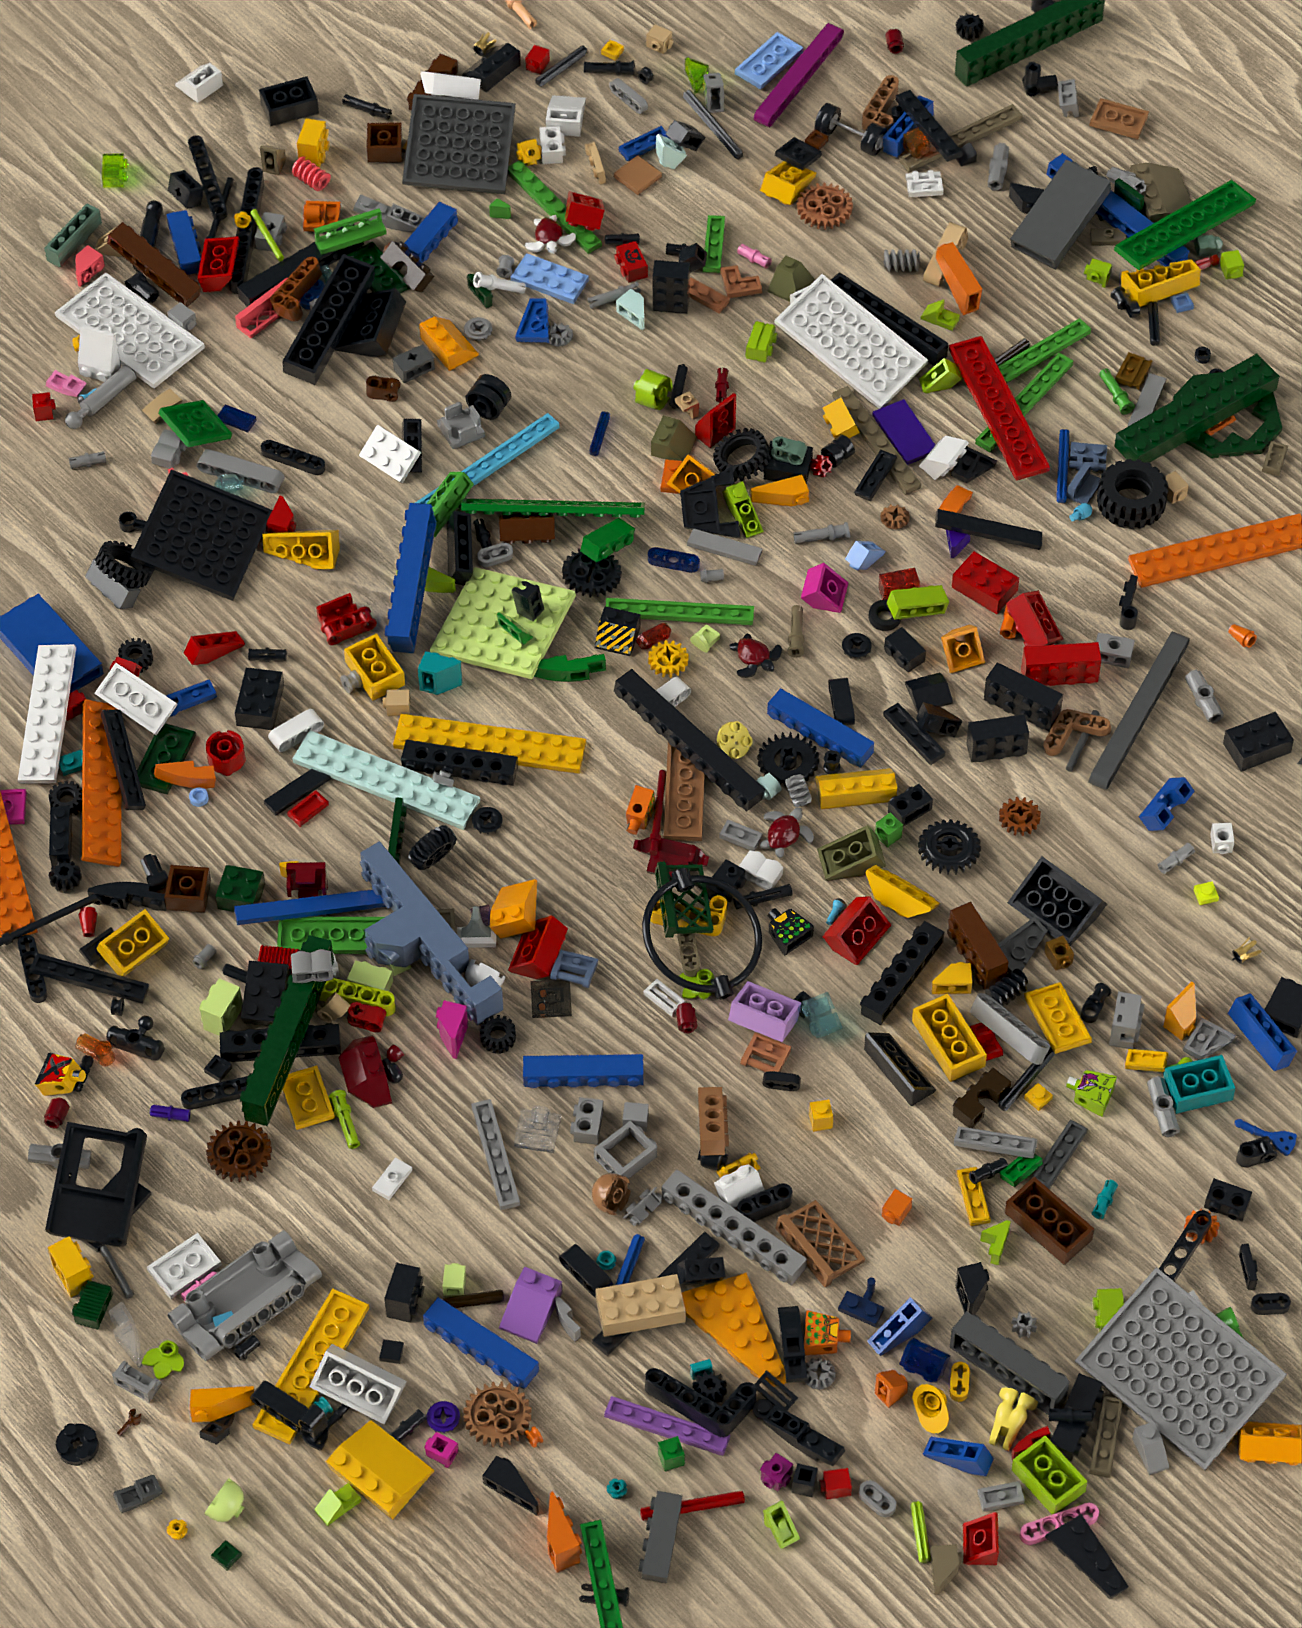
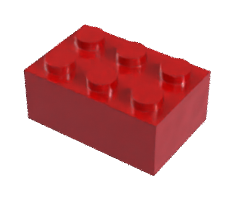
[951,551,1019,614]

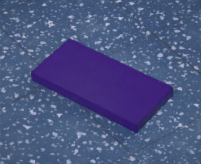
[872,399,935,465]

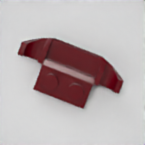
[633,837,709,877]

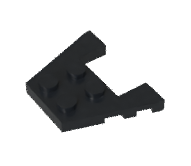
[680,467,741,538]

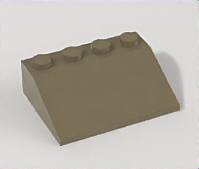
[1130,162,1192,223]

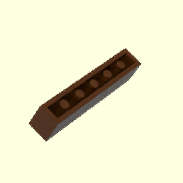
[107,222,201,307]

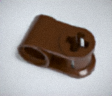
[366,375,401,402]

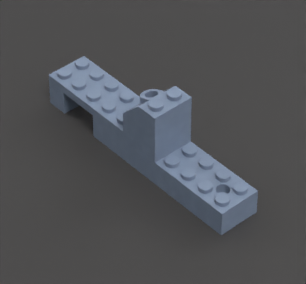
[360,841,504,1026]

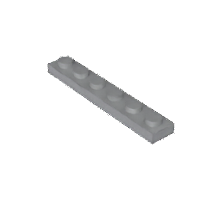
[471,1099,520,1210]

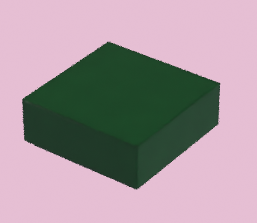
[211,1540,242,1571]

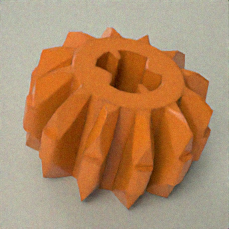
[1184,1208,1220,1244]

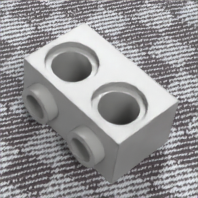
[570,1097,604,1145]

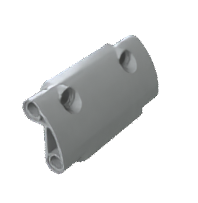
[167,1230,322,1361]

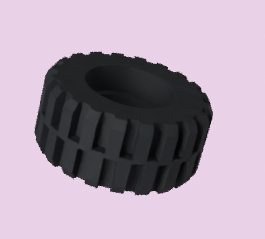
[1097,459,1168,529]

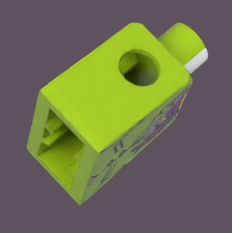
[1066,1070,1117,1117]

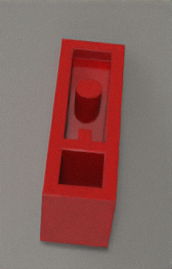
[183,631,245,665]

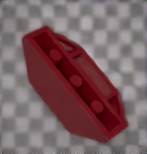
[338,1035,392,1108]

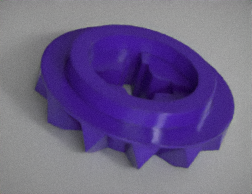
[426,1401,460,1434]

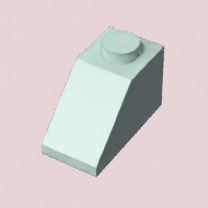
[656,134,687,169]
[616,289,644,330]

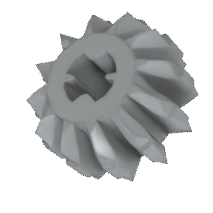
[785,774,812,807]

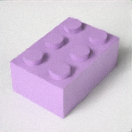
[728,981,801,1042]

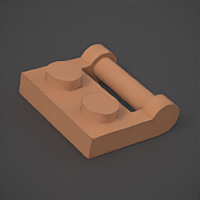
[740,1032,791,1072]

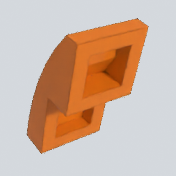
[939,485,973,514]

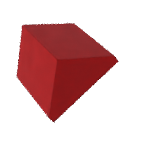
[963,1512,999,1566]

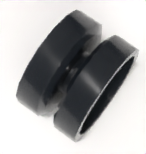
[465,374,512,420]

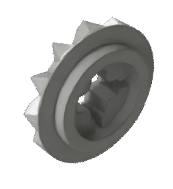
[464,317,492,342]
[549,323,573,346]
[804,1357,836,1389]

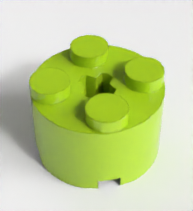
[634,369,672,410]

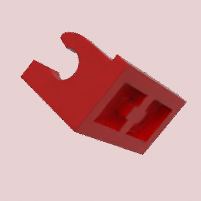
[316,593,358,628]

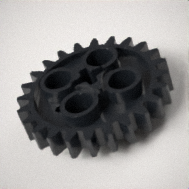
[562,549,622,598]

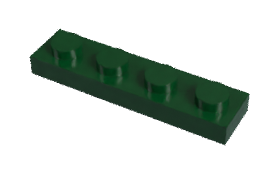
[388,797,407,865]

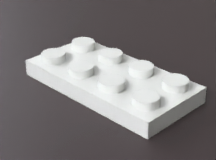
[94,663,178,735]

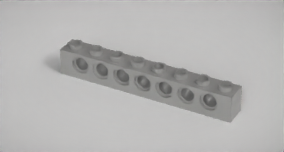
[662,1169,807,1286]

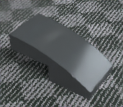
[113,1474,163,1513]

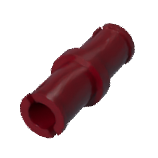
[715,367,729,403]

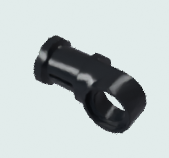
[1110,286,1141,318]
[1081,983,1112,1023]

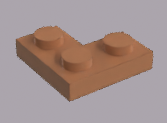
[720,265,762,298]

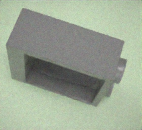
[594,1120,658,1179]

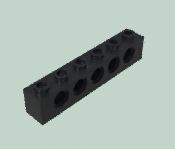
[401,740,518,786]
[860,921,944,1026]
[219,1023,341,1062]

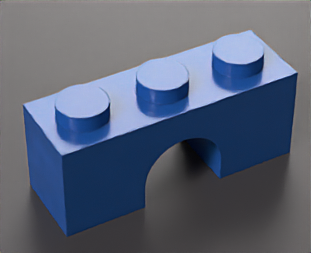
[1139,777,1195,831]

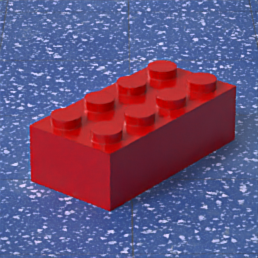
[1021,642,1102,686]

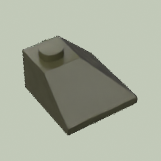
[768,255,815,302]

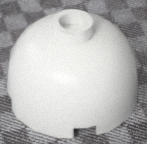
[465,959,505,987]

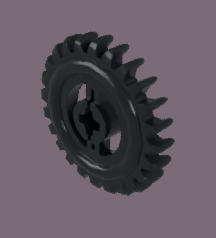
[757,732,820,786]
[918,819,981,875]

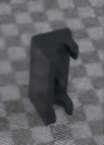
[512,581,544,621]

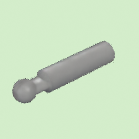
[65,365,136,429]

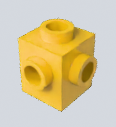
[516,139,542,166]

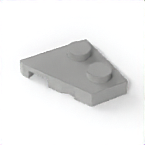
[1183,1018,1236,1060]

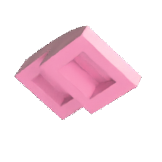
[45,370,86,397]

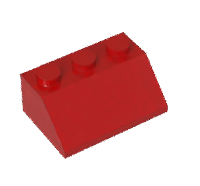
[197,236,239,292]
[1006,590,1064,647]
[822,896,891,965]
[508,915,568,980]

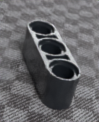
[828,677,855,725]
[737,1183,793,1222]
[558,1244,613,1298]

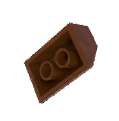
[499,513,555,544]

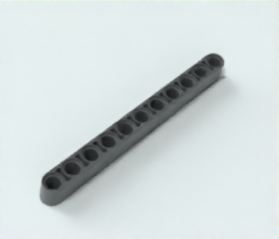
[1088,631,1190,790]

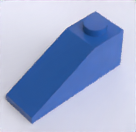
[867,1297,932,1356]
[923,1436,994,1476]

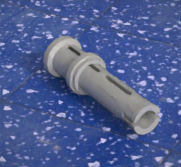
[793,522,850,544]

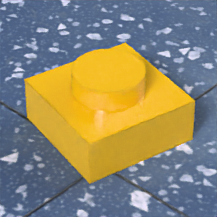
[601,40,624,61]
[1024,1083,1053,1111]

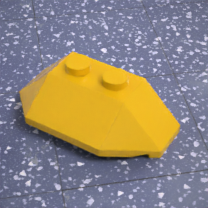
[866,865,940,918]

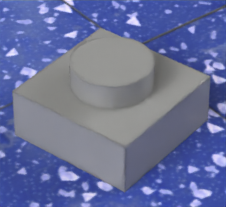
[432,770,455,787]

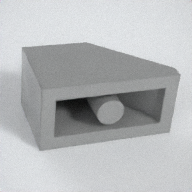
[1132,1421,1169,1475]

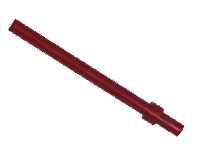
[649,770,666,856]

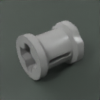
[496,255,514,278]

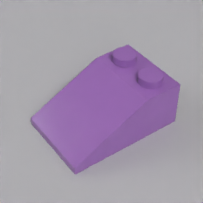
[499,1267,563,1344]

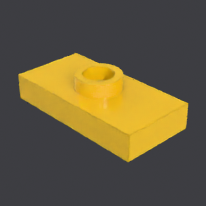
[1125,1049,1168,1072]

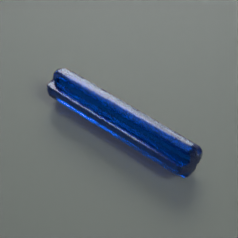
[589,411,610,456]

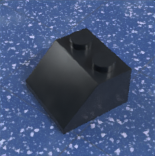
[955,1262,990,1315]

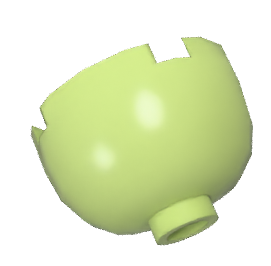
[204,1478,245,1522]

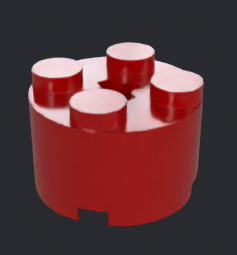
[206,730,246,776]

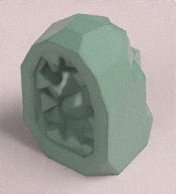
[1194,235,1223,257]

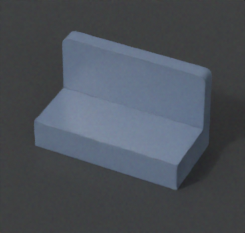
[1067,462,1100,504]

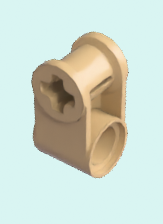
[317,992,350,1023]

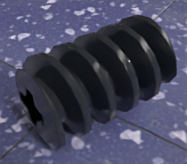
[985,968,1028,1007]

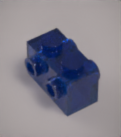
[899,1338,951,1383]

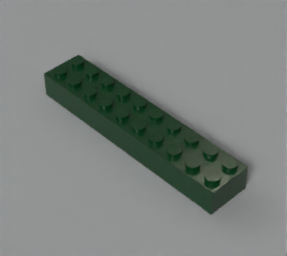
[955,0,1105,87]
[1114,353,1280,463]
[240,935,334,1127]

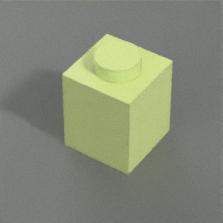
[442,1263,466,1297]

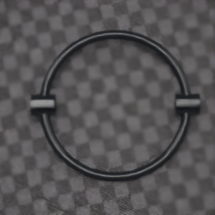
[642,868,762,1000]

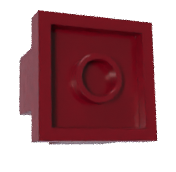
[286,862,328,899]

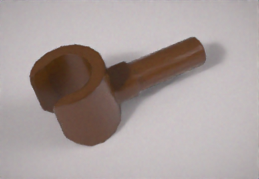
[117,1408,141,1436]

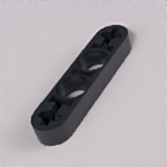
[261,440,326,475]
[18,935,48,1003]
[181,1076,248,1110]

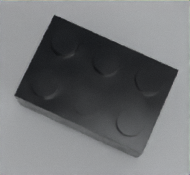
[259,76,319,127]
[652,260,690,314]
[235,667,284,730]
[1223,711,1294,772]
[966,714,1029,762]
[241,961,291,1026]

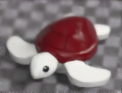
[525,215,576,254]

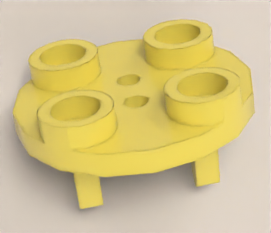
[716,721,753,759]

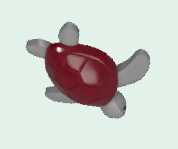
[760,807,814,858]

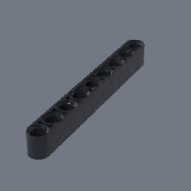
[229,167,264,294]

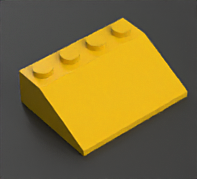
[325,1420,434,1520]

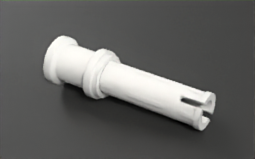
[473,272,526,294]

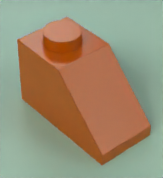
[875,1370,908,1408]

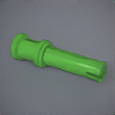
[1099,368,1135,415]

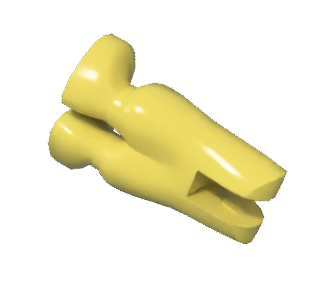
[989,1387,1038,1451]

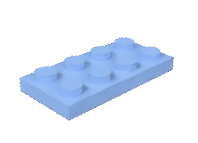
[735,32,803,90]
[511,253,589,304]

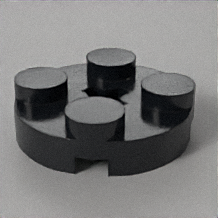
[56,1423,99,1466]

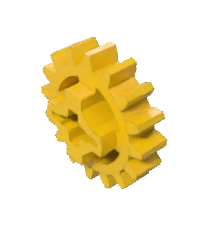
[648,640,689,678]

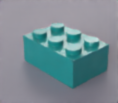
[1163,1055,1236,1114]

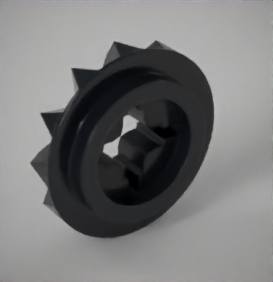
[842,633,872,660]
[472,807,503,835]

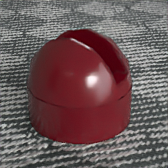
[387,1044,404,1062]

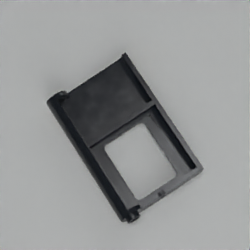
[45,1122,147,1247]

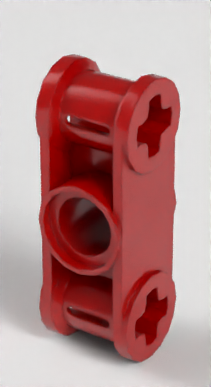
[321,606,377,645]

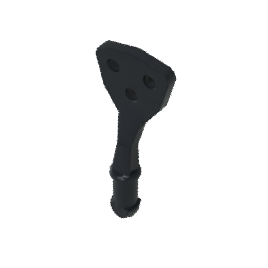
[301,1404,350,1450]

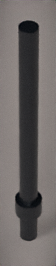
[205,177,234,239]
[0,894,98,946]

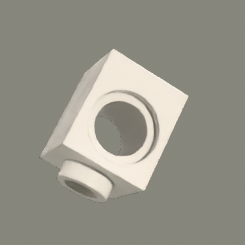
[1210,823,1234,854]

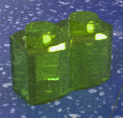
[102,153,128,188]

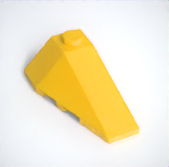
[262,530,340,569]

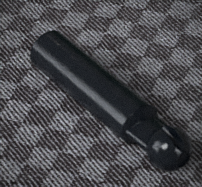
[133,200,163,272]

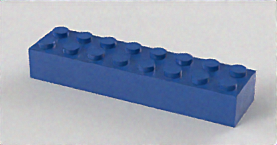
[385,503,436,653]

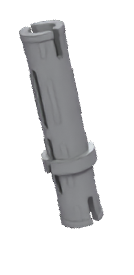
[588,282,641,309]

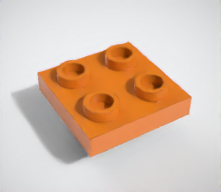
[303,201,341,232]

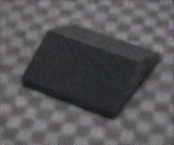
[905,672,953,713]

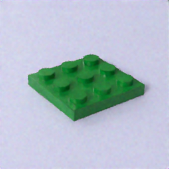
[158,400,233,447]

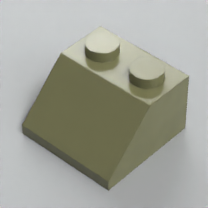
[651,415,697,461]

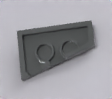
[998,917,1048,973]

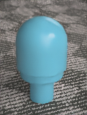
[1069,503,1093,522]

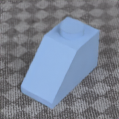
[845,541,886,570]

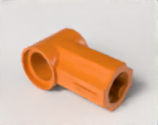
[1000,605,1017,639]

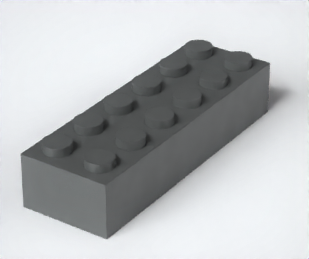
[949,1311,1070,1415]

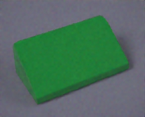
[497,612,533,645]

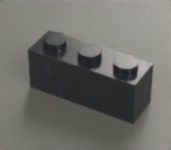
[49,806,72,866]

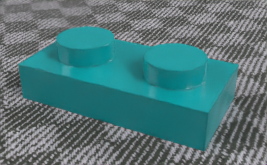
[59,749,83,776]

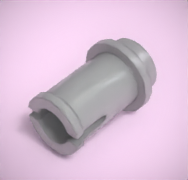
[700,569,724,583]
[193,944,217,969]

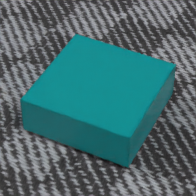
[690,1359,712,1380]

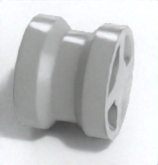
[340,670,363,693]

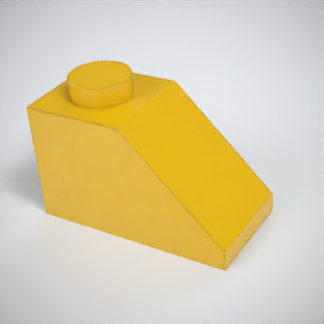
[931,962,972,994]

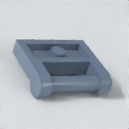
[550,950,598,988]

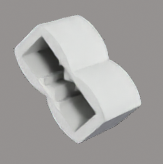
[739,850,783,890]

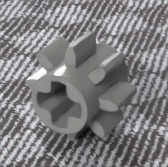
[1012,1312,1037,1338]

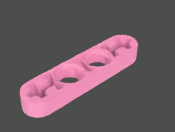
[1020,1503,1099,1545]

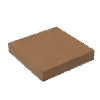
[613,155,662,195]

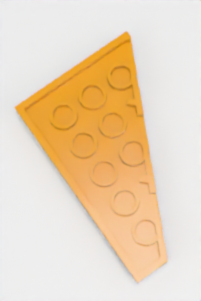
[681,1273,786,1387]

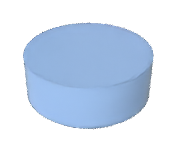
[189,787,209,807]

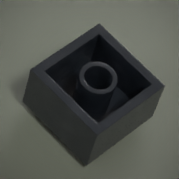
[384,1262,425,1323]

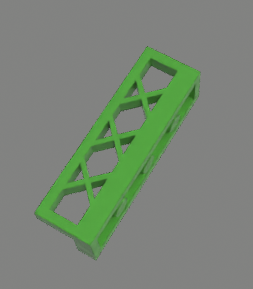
[314,208,387,255]
[427,472,474,537]

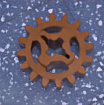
[999,797,1041,836]

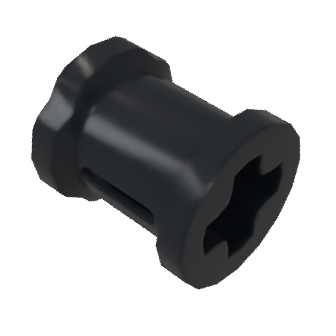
[823,750,841,774]

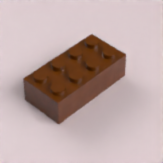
[947,902,1009,990]
[1005,1177,1095,1266]

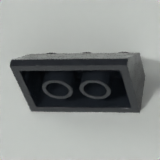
[462,43,521,93]

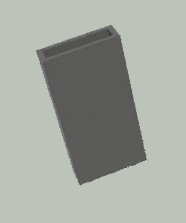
[1010,159,1111,270]

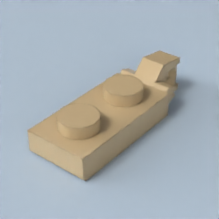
[585,142,606,185]

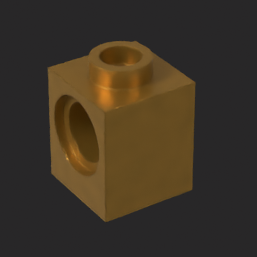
[1044,935,1074,971]

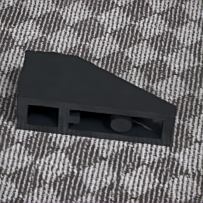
[402,419,422,473]
[482,1455,539,1515]

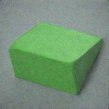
[489,198,511,219]

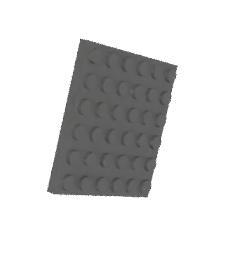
[402,94,516,194]

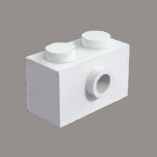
[714,1164,764,1208]

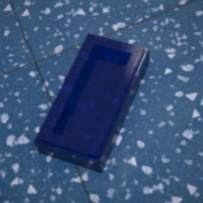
[217,404,257,433]

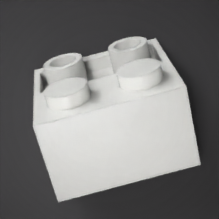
[175,63,223,103]
[919,435,969,480]

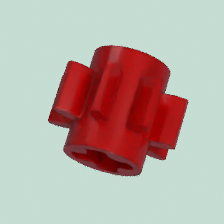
[810,455,833,477]

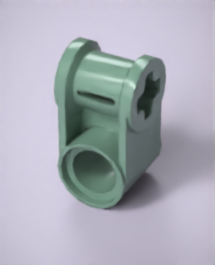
[771,436,807,465]

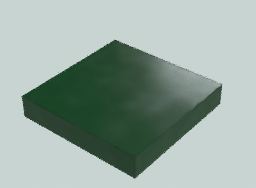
[1114,178,1144,215]

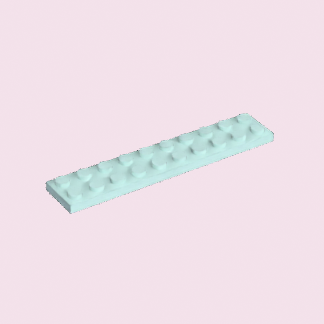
[292,730,480,830]

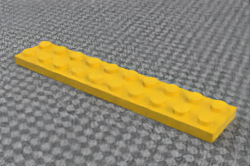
[393,714,586,774]

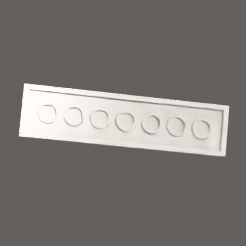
[18,644,76,784]

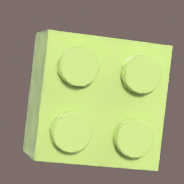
[199,978,243,1036]

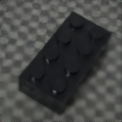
[984,662,1063,732]

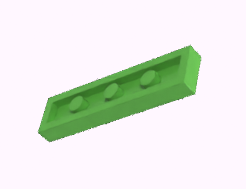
[703,215,725,273]

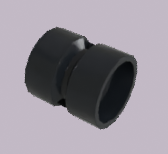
[821,435,855,468]

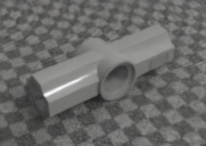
[988,143,1009,191]
[1107,167,1147,193]
[1185,669,1224,724]
[1147,1076,1180,1137]
[28,1143,91,1169]

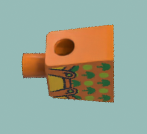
[626,785,655,835]
[804,1310,851,1356]

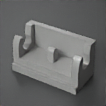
[1058,79,1079,117]
[112,1361,162,1403]

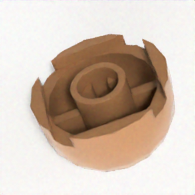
[592,1173,631,1215]

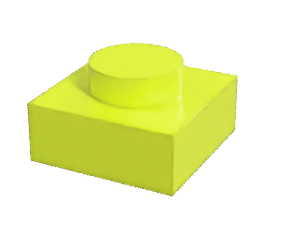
[1193,881,1219,905]

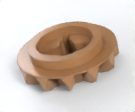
[880,504,910,529]

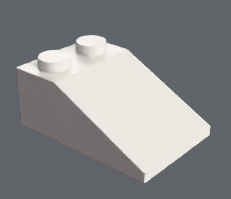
[78,324,121,382]

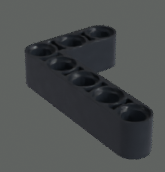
[645,1368,757,1437]

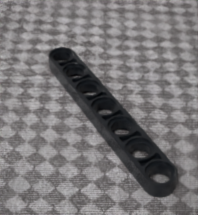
[188,135,228,221]
[1159,1210,1212,1282]

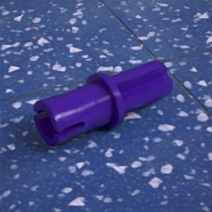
[150,1105,191,1122]

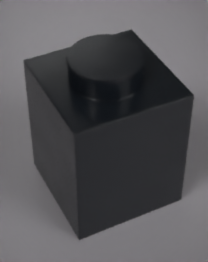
[678,243,707,272]
[792,1463,818,1498]

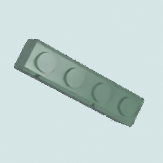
[44,204,102,267]

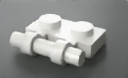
[905,170,943,197]

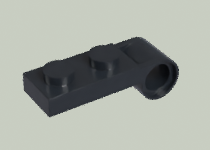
[1119,575,1138,630]

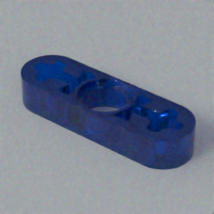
[647,547,700,573]

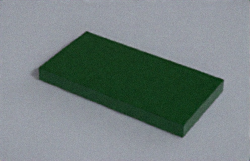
[347,241,410,294]
[137,723,196,795]

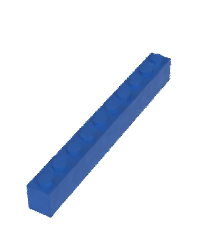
[1046,153,1189,266]

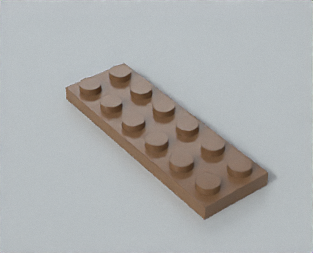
[663,742,705,841]

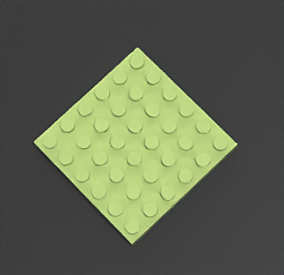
[430,567,576,679]

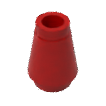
[78,907,98,937]

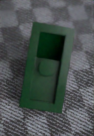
[467,274,493,309]

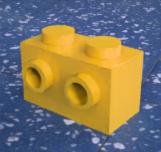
[822,398,860,439]

